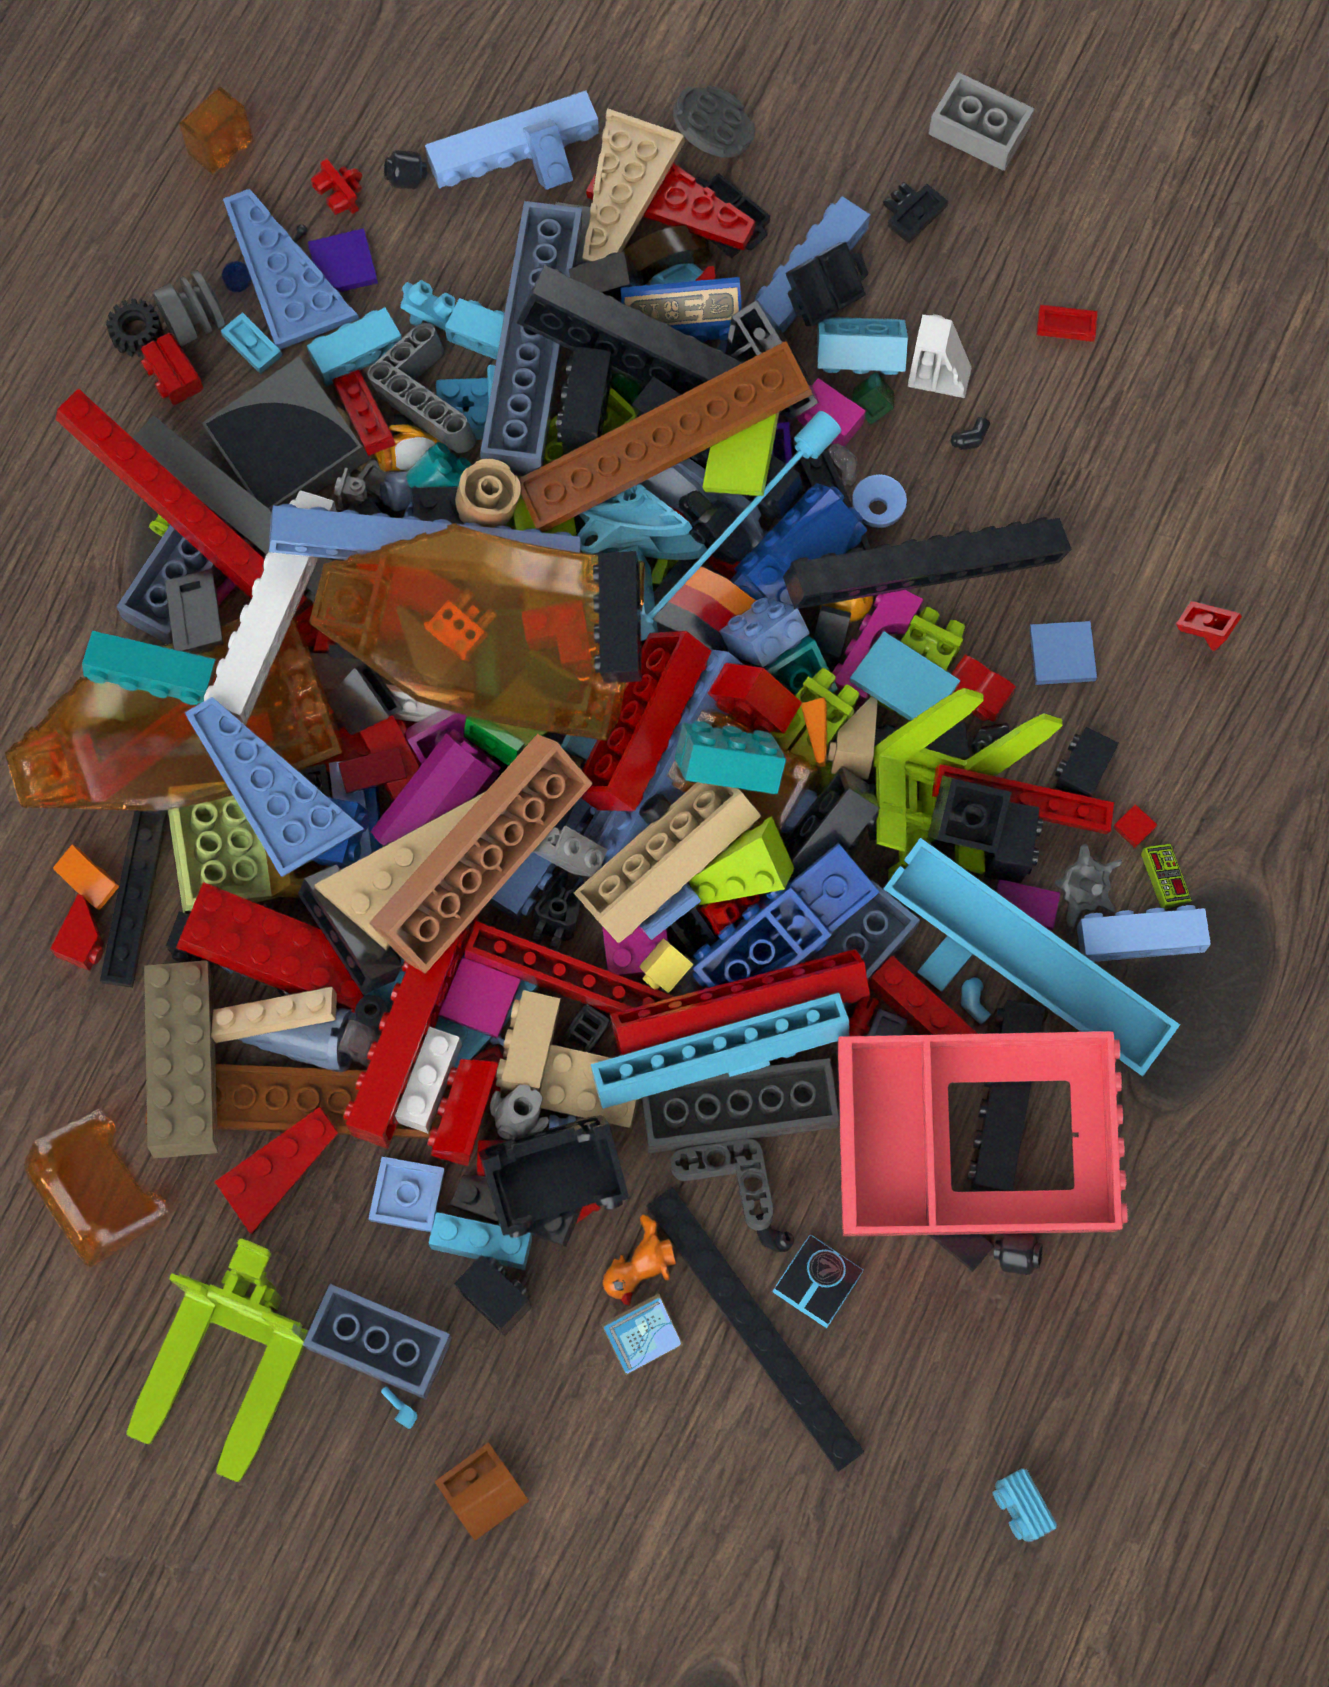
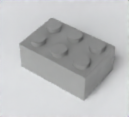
[929,72,1034,171]

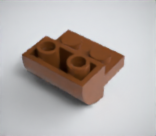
[434,1442,529,1541]

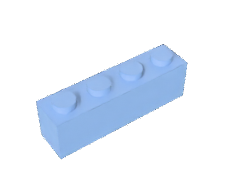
[1077,905,1211,962]

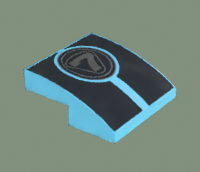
[772,1234,864,1328]

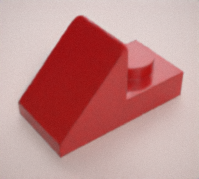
[1176,601,1242,651]

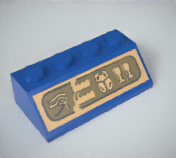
[621,277,742,343]

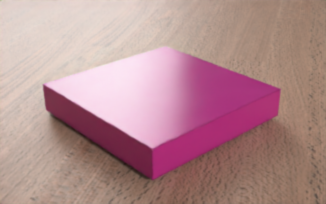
[439,957,521,1039]

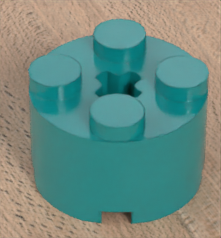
[406,442,472,489]

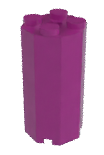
[370,729,501,846]

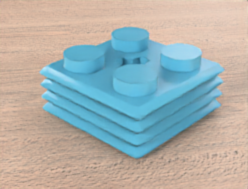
[992,1468,1057,1542]

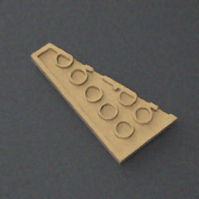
[582,108,685,262]
[314,792,485,950]

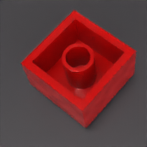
[707,663,802,734]

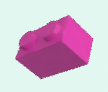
[797,378,866,449]

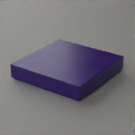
[308,228,378,292]

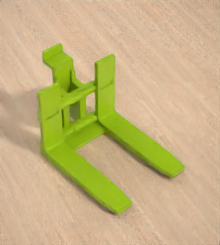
[873,688,1063,882]
[126,1238,308,1482]

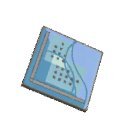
[601,1294,683,1375]

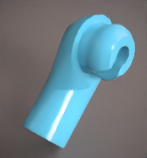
[961,978,992,1025]

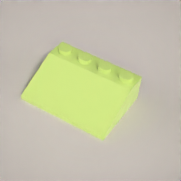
[166,782,277,915]

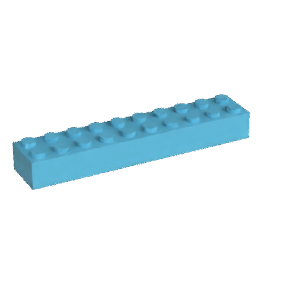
[884,838,1180,1076]

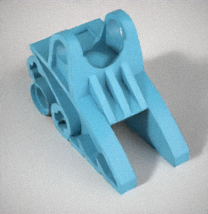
[578,484,707,560]

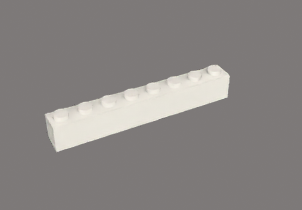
[204,490,337,726]

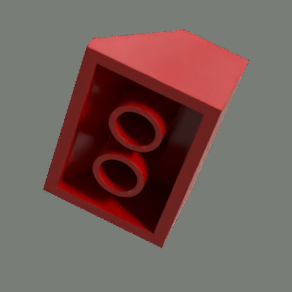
[427,1059,499,1167]

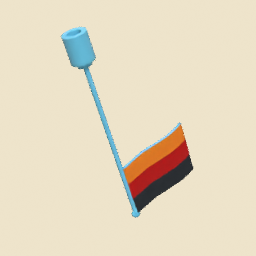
[643,411,841,653]

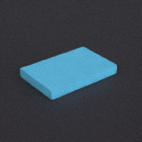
[849,631,960,721]

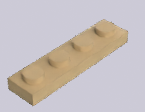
[211,987,337,1043]

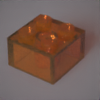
[179,86,253,174]

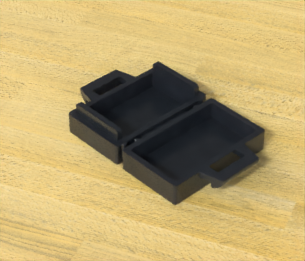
[696,173,770,258]
[786,242,869,326]

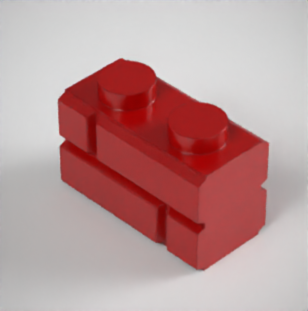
[140,332,204,405]

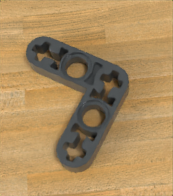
[671,1139,773,1231]

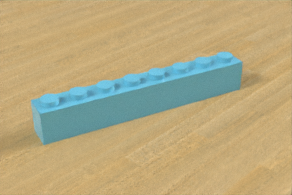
[591,993,849,1109]

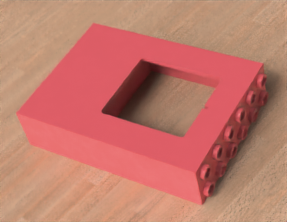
[838,1031,1128,1236]

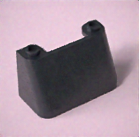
[478,1115,629,1238]

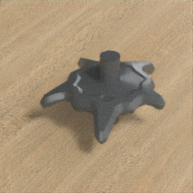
[1055,843,1122,928]

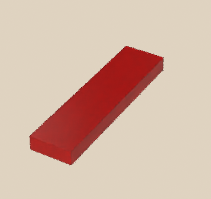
[332,369,396,456]

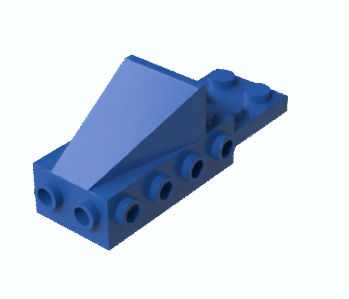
[730,483,867,606]
[692,843,880,988]

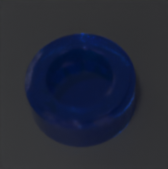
[222,261,252,292]

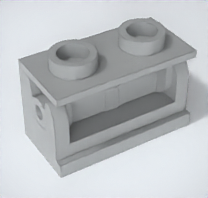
[533,826,608,877]

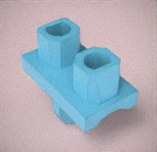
[401,280,455,330]

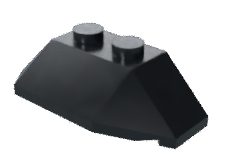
[725,300,819,419]

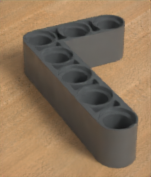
[368,323,476,453]

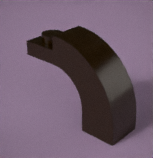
[623,226,712,285]

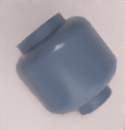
[380,471,417,511]

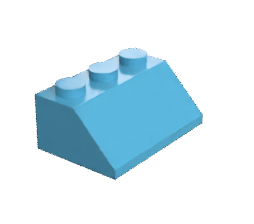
[817,317,908,375]

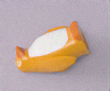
[375,424,451,472]

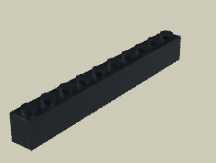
[783,517,1072,610]

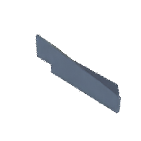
[639,458,768,550]

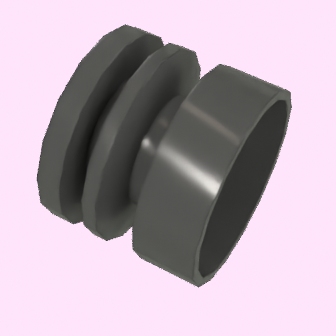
[152,270,225,347]

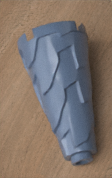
[238,1008,358,1072]

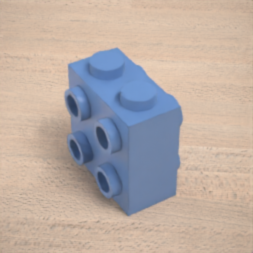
[719,597,809,667]

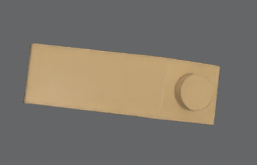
[827,696,878,779]

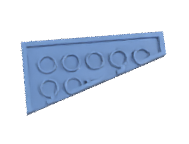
[223,189,359,349]
[185,697,364,877]

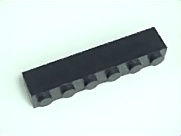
[967,1000,1045,1192]

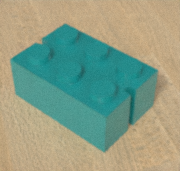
[675,721,786,794]

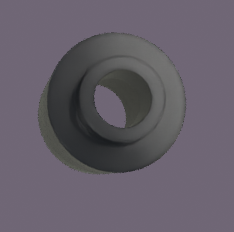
[355,995,389,1032]

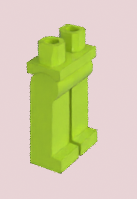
[869,607,965,719]
[770,667,860,789]

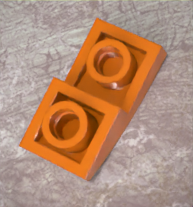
[53,844,119,910]

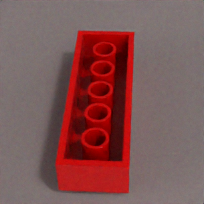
[580,631,712,811]
[176,882,364,1013]

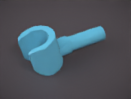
[381,1386,417,1429]

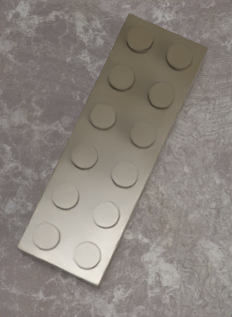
[144,960,218,1159]

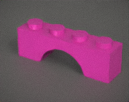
[832,590,923,707]

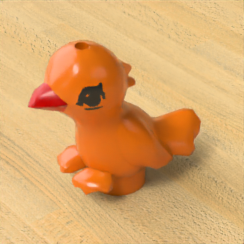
[603,1214,676,1306]

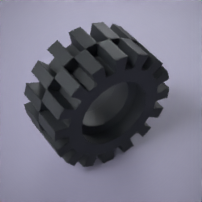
[106,299,163,357]

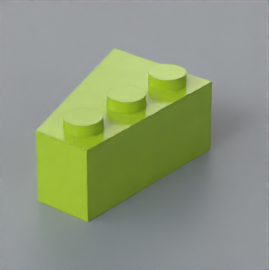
[689,816,794,905]

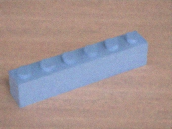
[425,91,599,188]

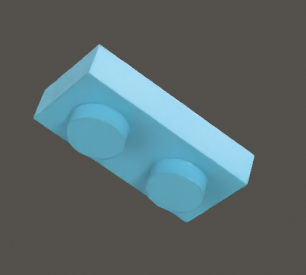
[221,312,282,374]

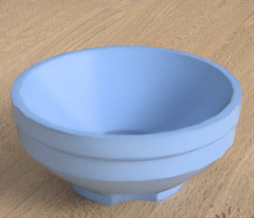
[852,474,907,528]

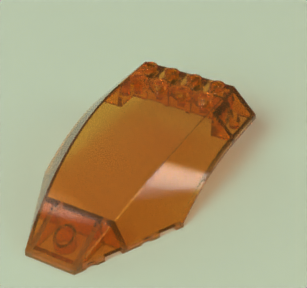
[310,523,645,741]
[5,616,342,811]

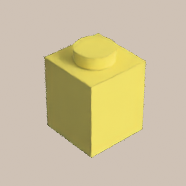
[639,938,693,993]

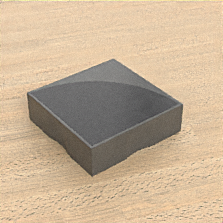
[202,356,370,511]

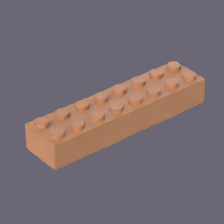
[369,734,593,973]

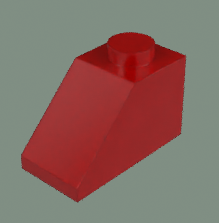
[50,894,104,971]

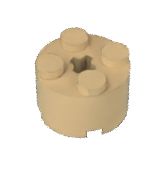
[455,459,521,528]

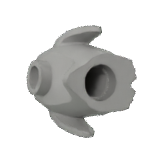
[490,1084,550,1140]

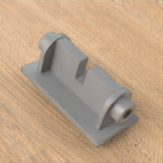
[334,467,367,511]

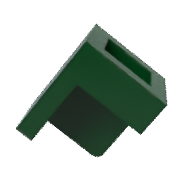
[853,372,894,425]

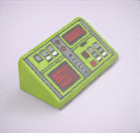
[1141,844,1192,909]

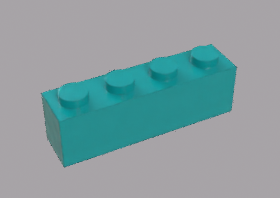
[82,631,216,705]

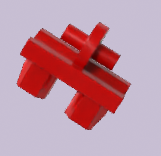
[311,159,362,215]
[700,895,760,934]

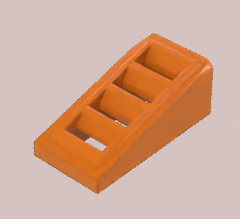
[801,697,827,767]

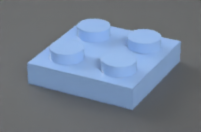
[368,1157,445,1232]

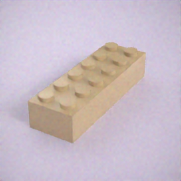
[574,782,761,944]

